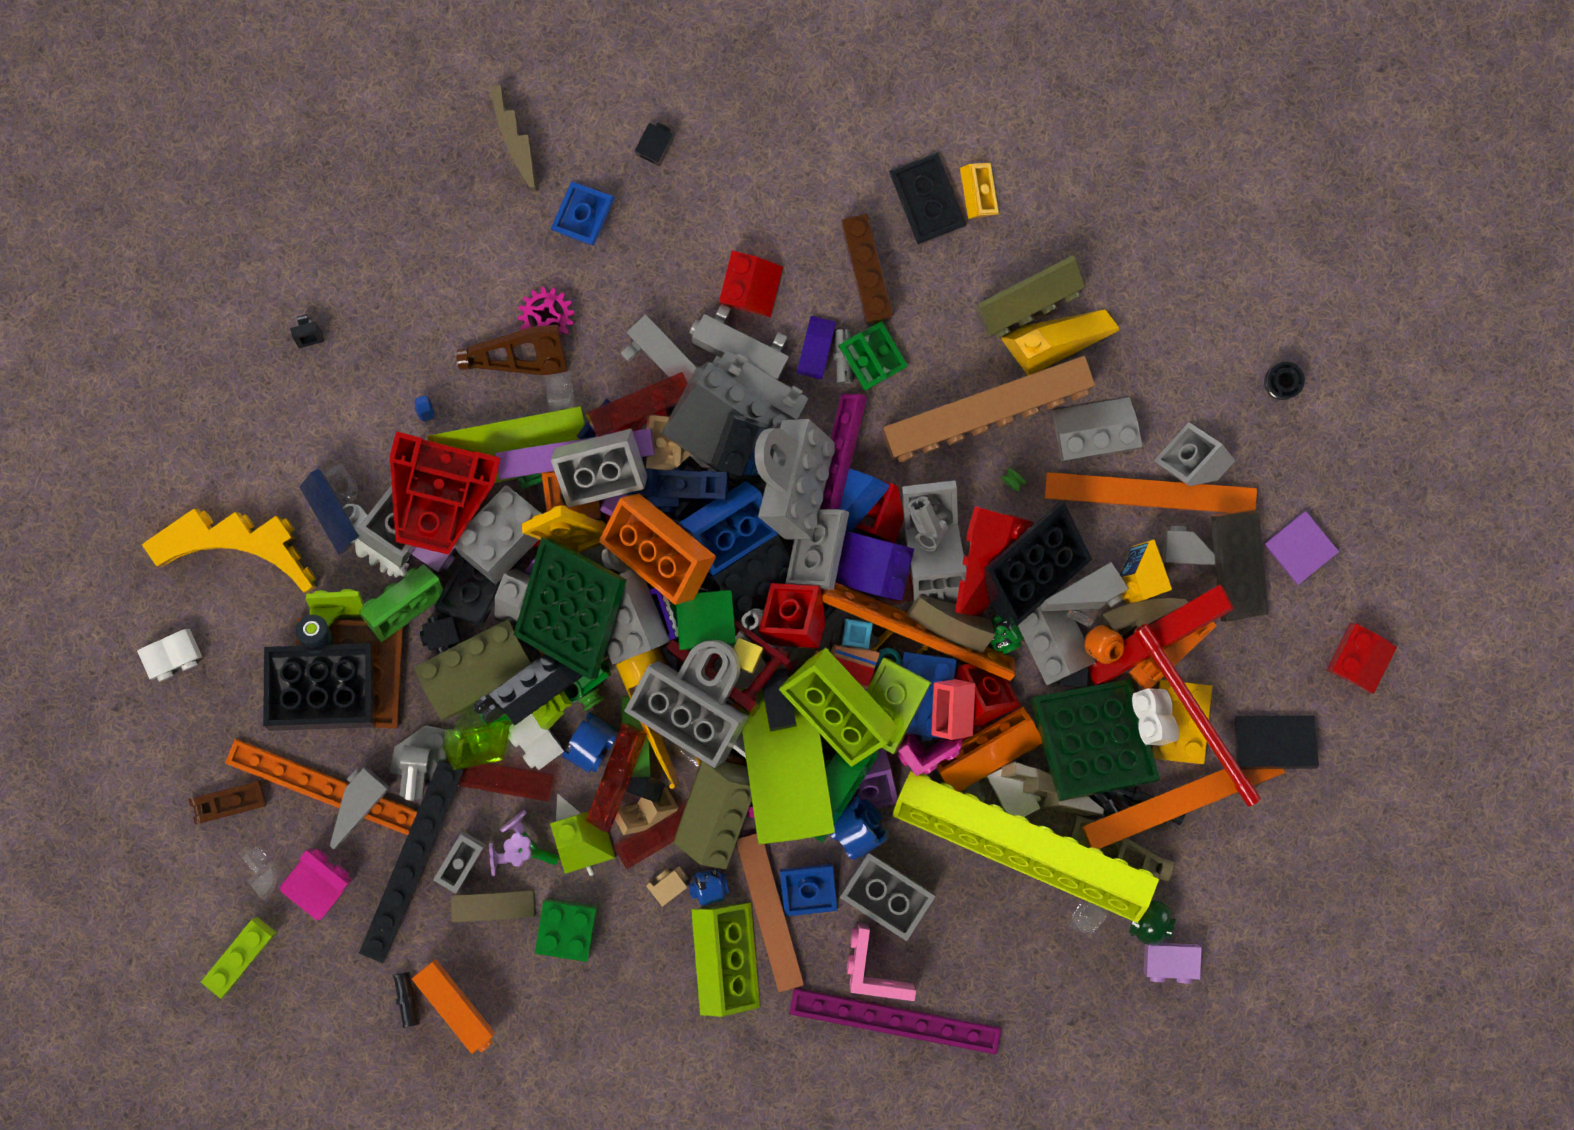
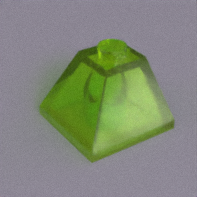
[443,720,510,770]

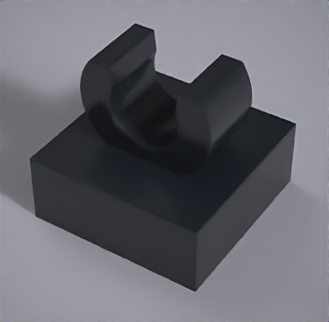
[290,314,324,348]

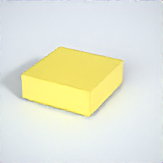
[733,638,764,674]

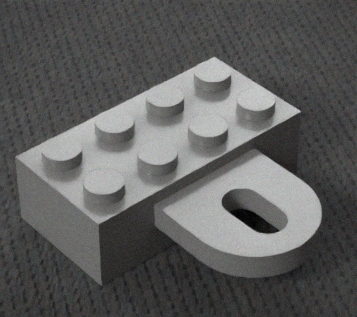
[755,419,835,539]
[624,640,749,768]

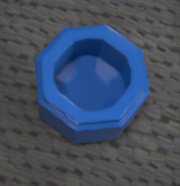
[414,395,435,422]

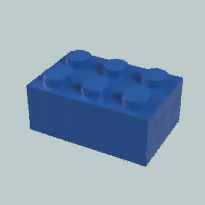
[679,481,778,575]

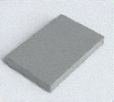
[785,509,849,590]

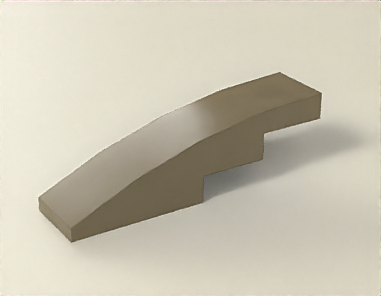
[490,85,537,191]
[1001,763,1104,817]

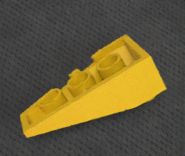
[1001,309,1119,376]

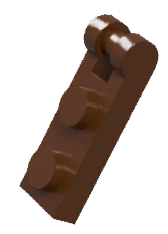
[189,780,267,825]

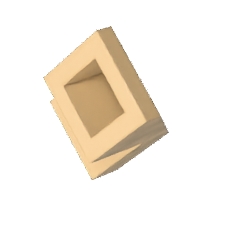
[612,787,678,835]

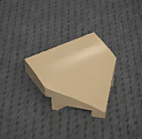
[644,415,691,470]

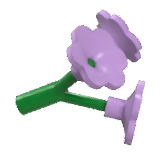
[489,810,559,876]

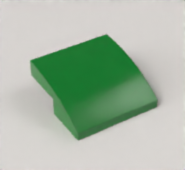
[838,321,908,391]
[676,590,736,650]

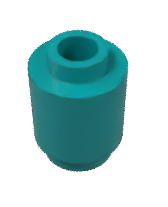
[875,648,901,669]

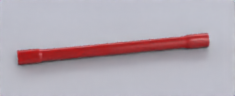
[1134,623,1261,807]

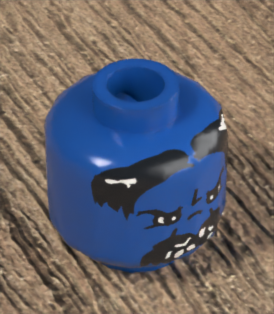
[688,868,729,906]

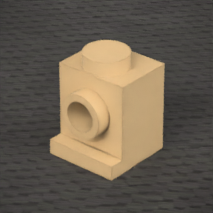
[646,866,689,907]

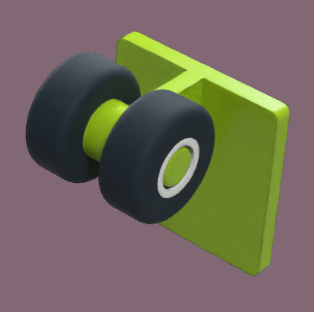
[296,589,364,654]

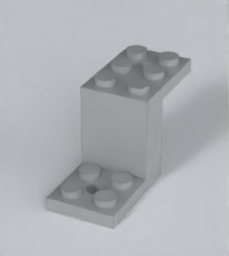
[902,480,966,604]

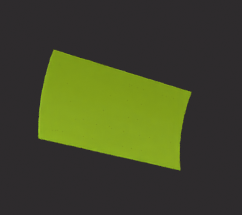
[427,406,588,483]
[738,688,835,844]

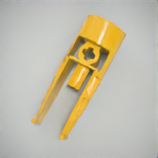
[616,646,701,789]

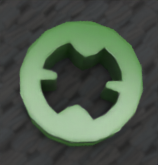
[1000,468,1027,493]
[578,688,605,712]

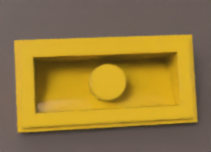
[960,163,999,219]

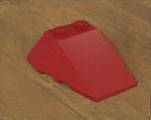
[389,431,501,555]
[955,506,1034,617]

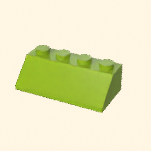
[779,648,898,767]
[691,902,760,1017]

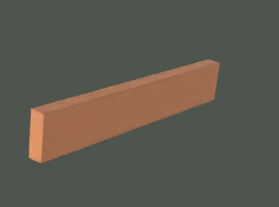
[736,833,804,992]

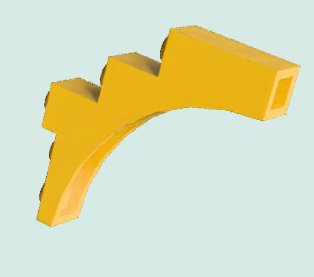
[142,508,317,593]

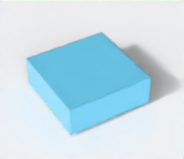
[841,619,873,649]

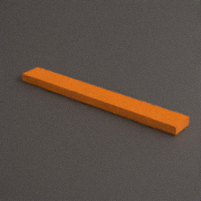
[1044,472,1257,515]
[821,582,1015,681]
[225,739,418,835]
[1082,769,1285,849]

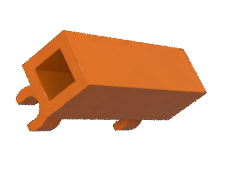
[1127,622,1217,690]
[412,959,495,1054]

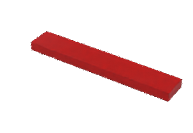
[1088,585,1234,685]

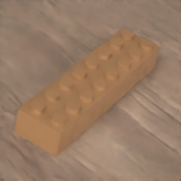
[881,356,1095,463]

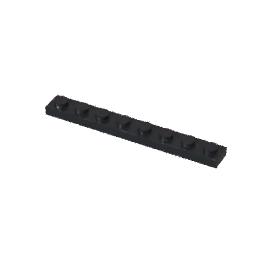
[359,759,465,964]

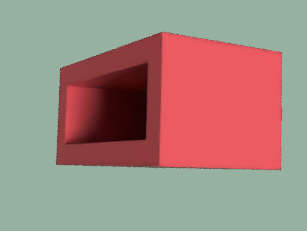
[931,679,975,740]

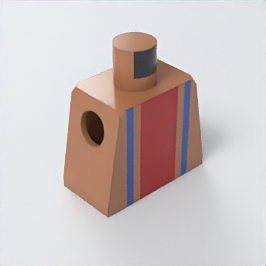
[813,644,880,691]

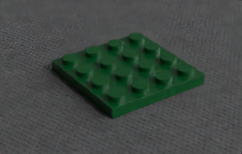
[513,537,627,680]
[1030,679,1160,801]

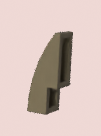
[908,594,995,653]
[1103,598,1188,637]
[451,890,534,922]

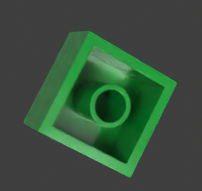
[535,898,598,962]

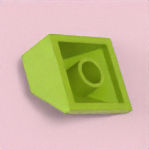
[550,808,615,874]

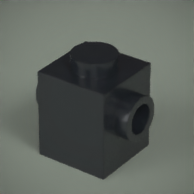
[419,614,462,654]

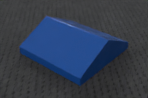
[551,181,615,246]
[780,864,837,916]

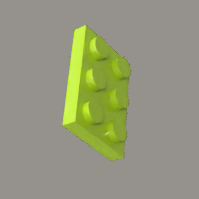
[867,657,932,754]

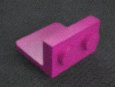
[898,733,963,776]
[280,848,353,920]

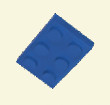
[901,651,957,739]

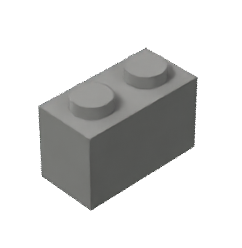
[433,832,487,894]

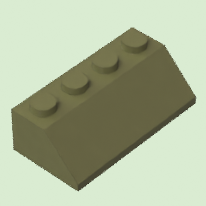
[975,255,1085,339]
[413,619,531,721]
[674,760,752,869]

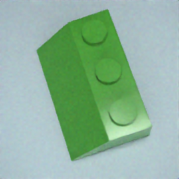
[359,564,443,643]

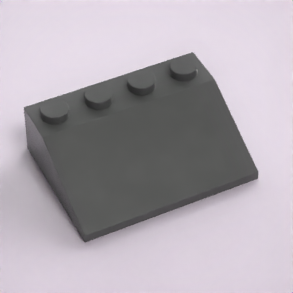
[661,362,793,485]

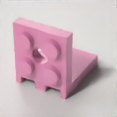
[847,922,916,1001]

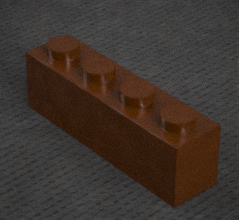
[841,213,893,325]

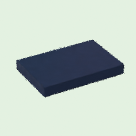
[299,469,359,555]

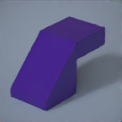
[797,316,836,380]

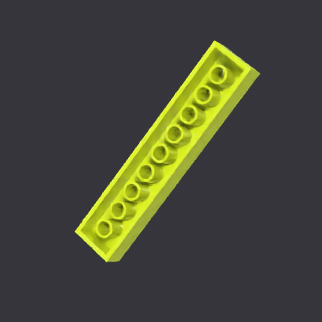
[892,771,1159,923]

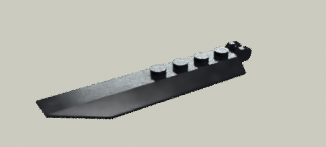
[473,581,652,726]

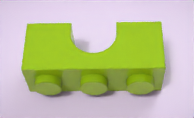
[201,917,277,999]

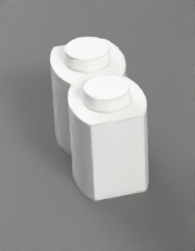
[137,629,203,682]
[1132,688,1179,746]
[507,714,565,770]

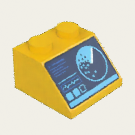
[1119,539,1172,604]

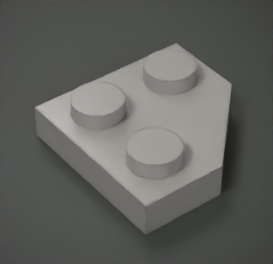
[390,725,452,780]

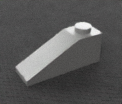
[1040,562,1128,611]
[330,767,391,849]

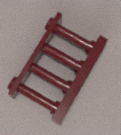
[666,619,792,716]

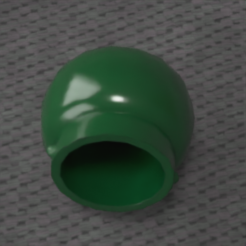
[1129,900,1176,946]

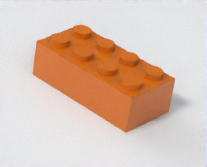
[599,494,716,605]

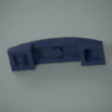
[626,468,729,500]

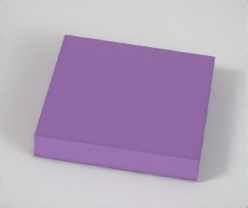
[1264,511,1339,585]

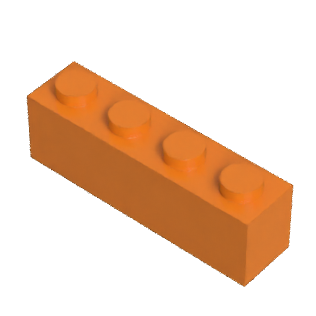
[937,707,1042,792]

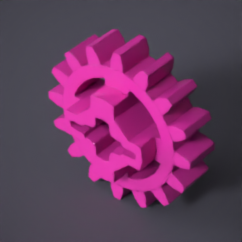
[517,287,575,335]

